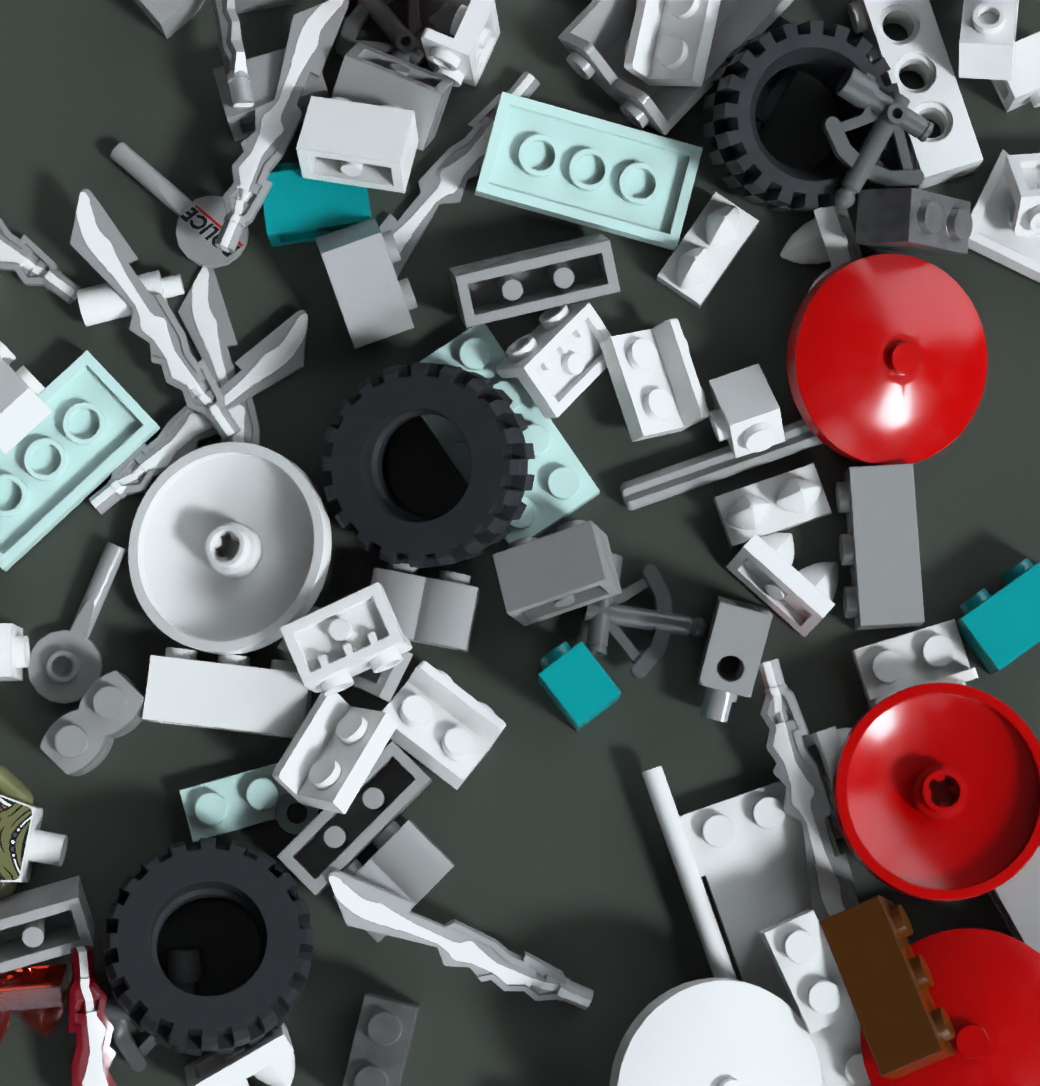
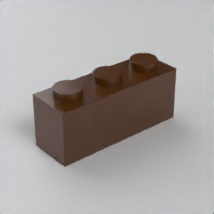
[819,895,955,1079]

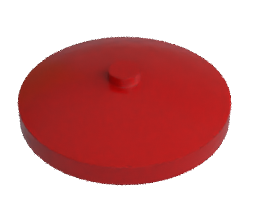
[786,254,987,466]
[832,682,1040,901]
[860,927,1040,1086]

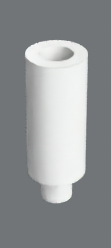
[77,270,185,327]

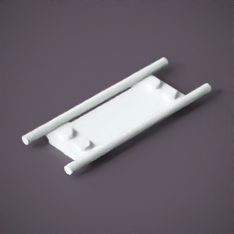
[642,766,872,1086]

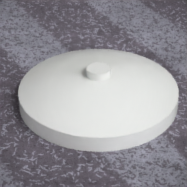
[128,442,332,655]
[610,978,822,1086]

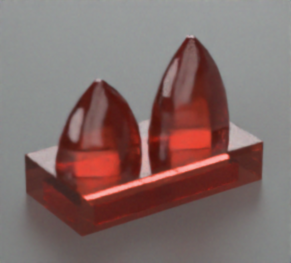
[0,964,70,1044]

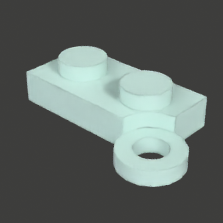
[179,763,319,842]

